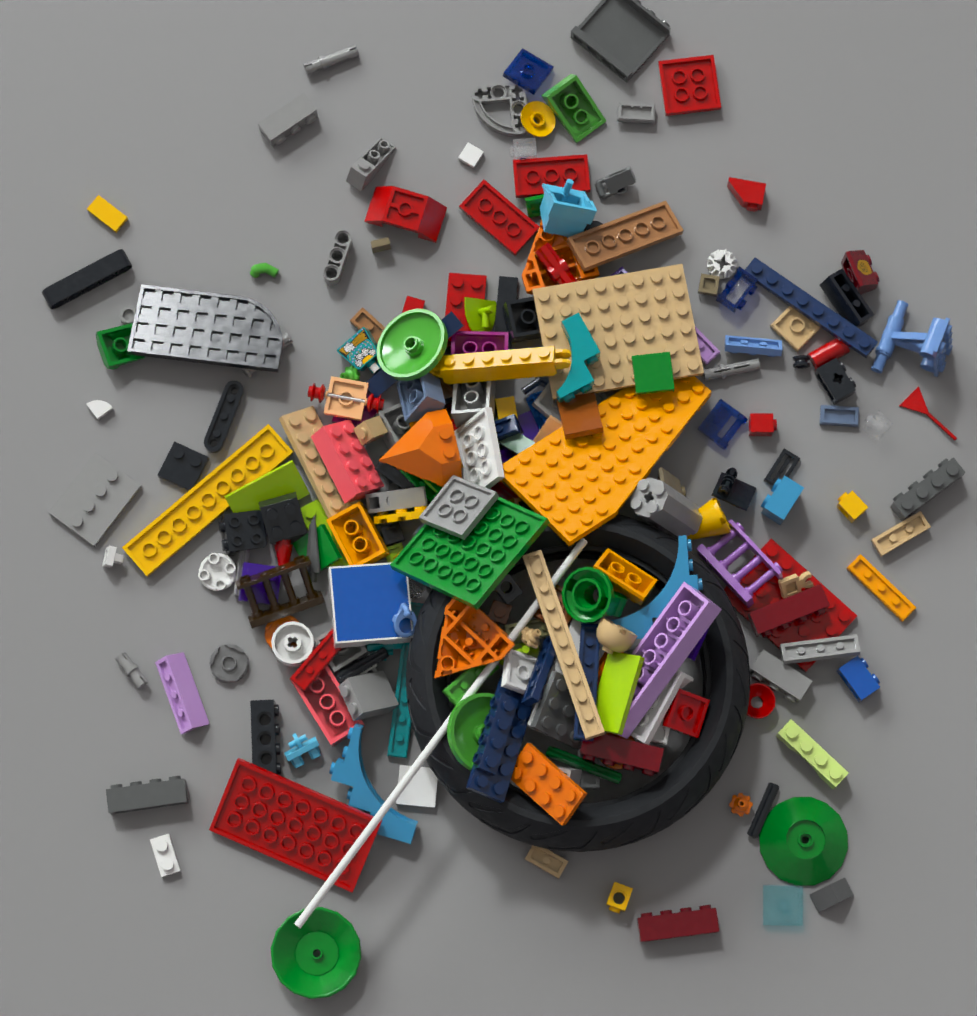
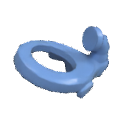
[392,603,417,638]

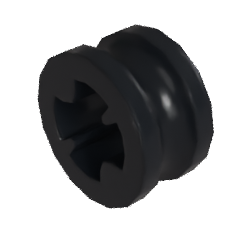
[793,355,810,369]

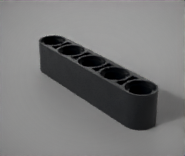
[42,249,132,309]

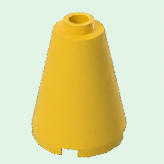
[687,497,731,540]

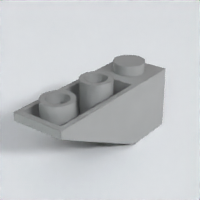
[346,137,396,191]
[365,486,427,513]

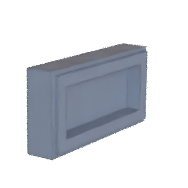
[819,405,859,427]

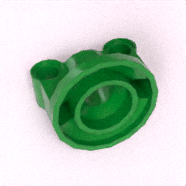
[562,567,628,623]

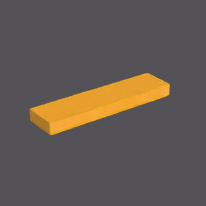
[846,554,917,622]

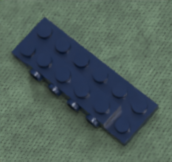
[466,676,533,803]

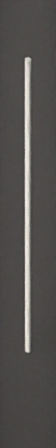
[294,538,588,929]

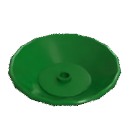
[759,797,848,886]
[271,907,361,999]

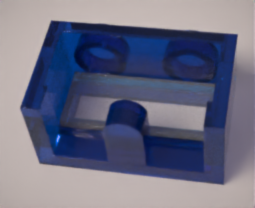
[716,266,758,313]

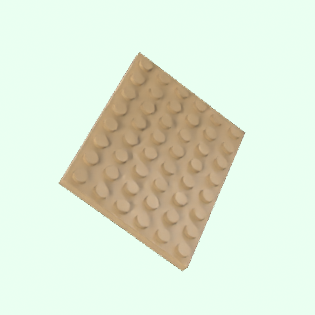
[532,264,704,400]

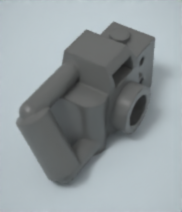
[595,166,636,199]

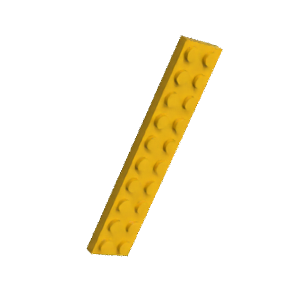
[122,424,294,577]

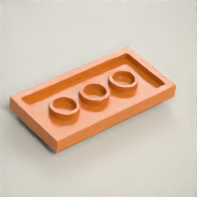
[511,743,587,825]

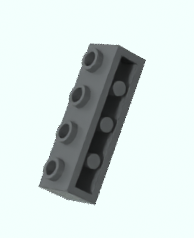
[890,457,965,521]

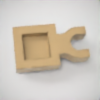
[778,571,814,599]

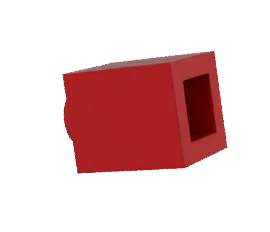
[749,413,777,436]

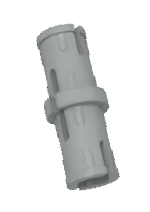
[115,652,148,689]

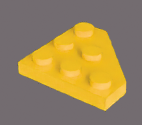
[373,506,427,524]

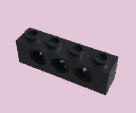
[250,699,281,775]

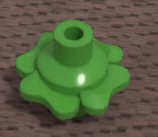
[340,365,360,381]

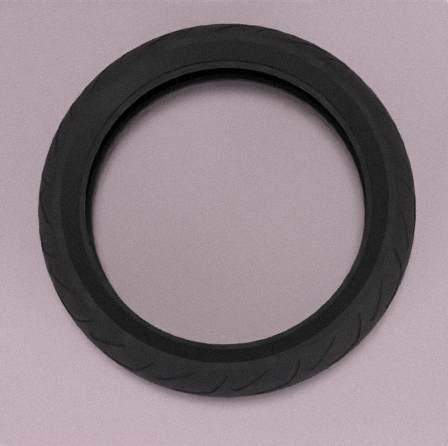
[406,514,750,852]

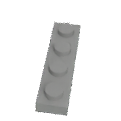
[780,634,861,665]

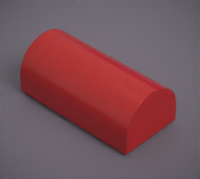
[807,338,850,369]

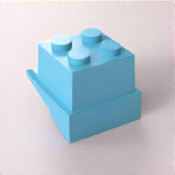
[540,179,597,237]

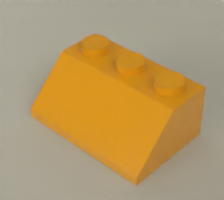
[326,501,390,565]
[593,548,658,606]

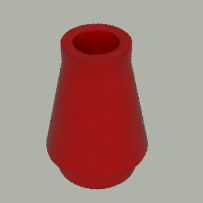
[274,540,293,566]

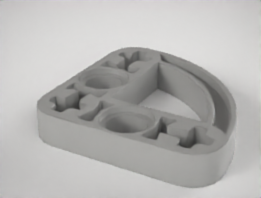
[472,83,528,137]

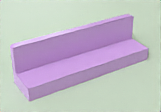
[155,652,209,734]

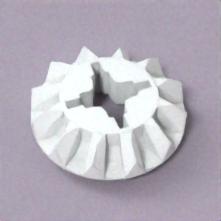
[707,249,737,279]

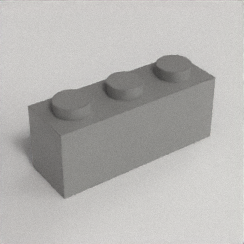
[258,93,318,146]
[750,649,812,703]

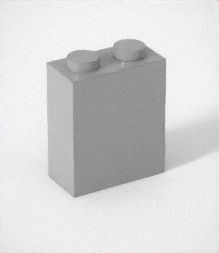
[338,670,399,721]

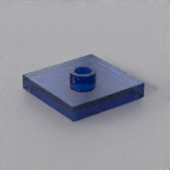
[503,48,554,95]

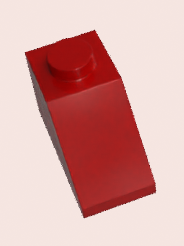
[727,177,766,212]

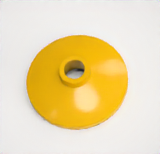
[520,101,556,137]

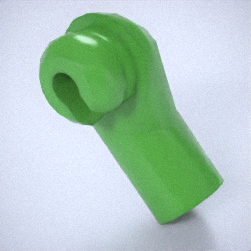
[250,263,279,278]

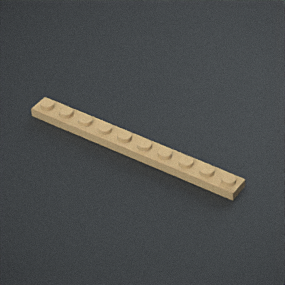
[522,550,605,740]

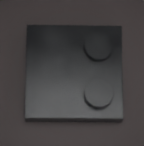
[158,441,209,491]

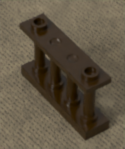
[235,555,325,629]

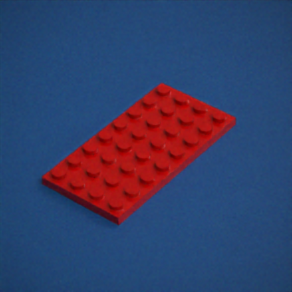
[209,758,383,893]

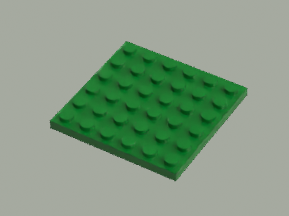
[390,497,550,610]

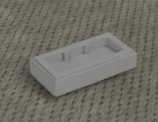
[617,102,655,124]

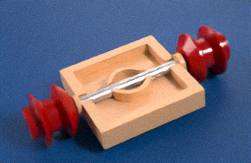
[308,376,385,421]

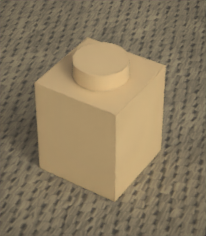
[353,416,388,445]

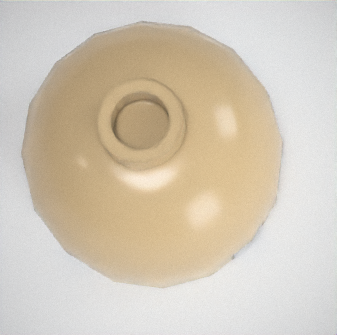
[596,618,637,654]

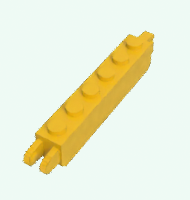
[429,346,571,384]

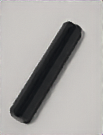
[335,647,389,684]
[747,782,779,838]

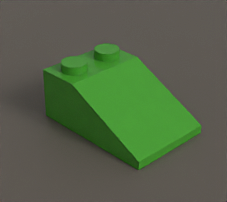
[541,74,606,143]

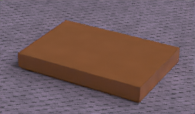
[557,392,603,440]

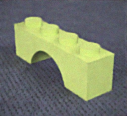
[776,719,849,789]

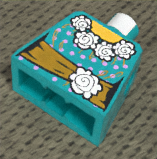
[337,327,382,375]

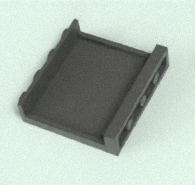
[570,0,671,83]

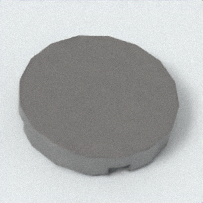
[210,644,249,683]

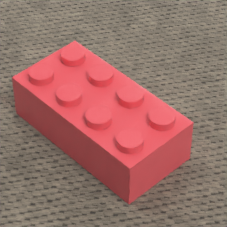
[311,419,384,504]
[291,665,365,747]

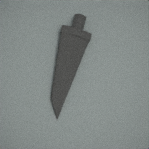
[306,515,321,582]

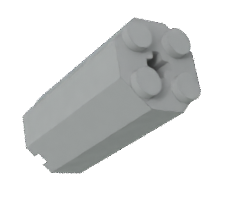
[630,477,703,539]

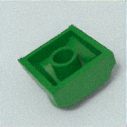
[96,323,145,370]

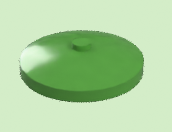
[377,309,448,381]
[447,693,522,770]

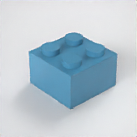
[760,475,804,525]

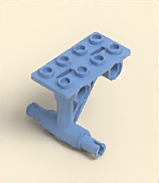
[871,300,953,377]

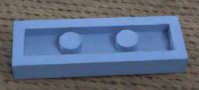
[725,335,782,357]

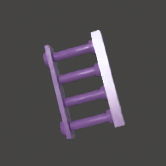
[696,519,783,608]

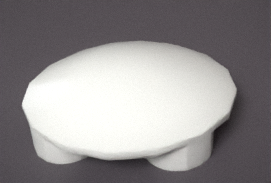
[198,553,236,591]

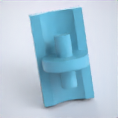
[284,733,321,768]

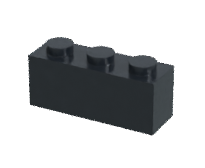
[819,268,874,328]

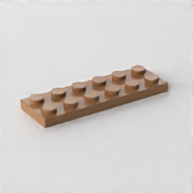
[566,201,684,272]

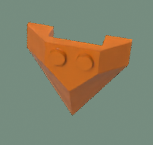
[521,220,600,295]
[378,409,462,487]
[434,599,516,679]

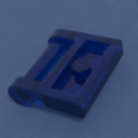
[698,399,748,450]

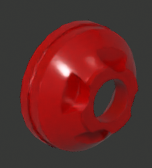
[747,683,776,719]

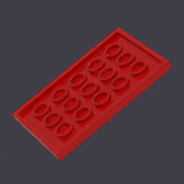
[724,538,857,673]

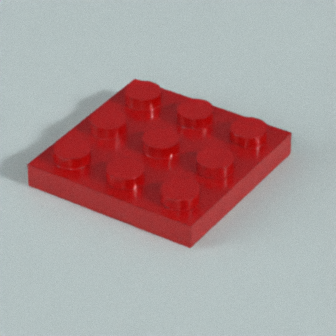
[658,55,721,116]

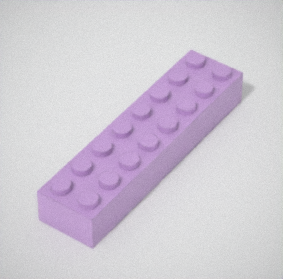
[620,582,722,739]

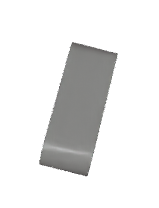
[323,230,352,286]

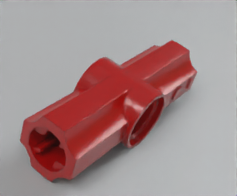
[534,243,577,285]

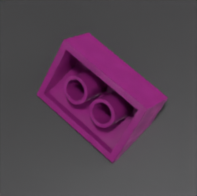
[451,331,509,355]

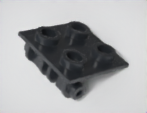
[711,467,756,511]

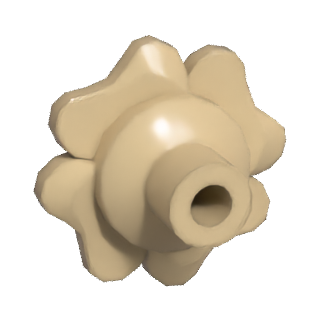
[521,626,541,649]

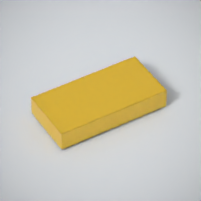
[87,195,128,233]

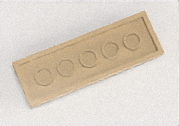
[279,406,362,518]

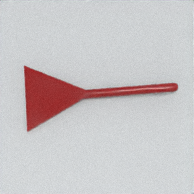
[899,386,957,440]

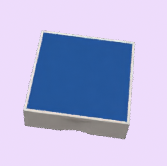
[328,562,413,648]

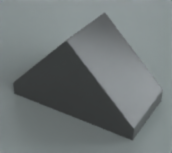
[809,878,853,912]

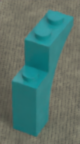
[556,312,600,403]

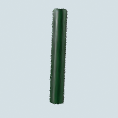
[546,746,622,784]

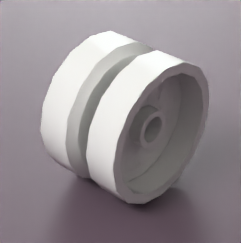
[271,621,316,667]

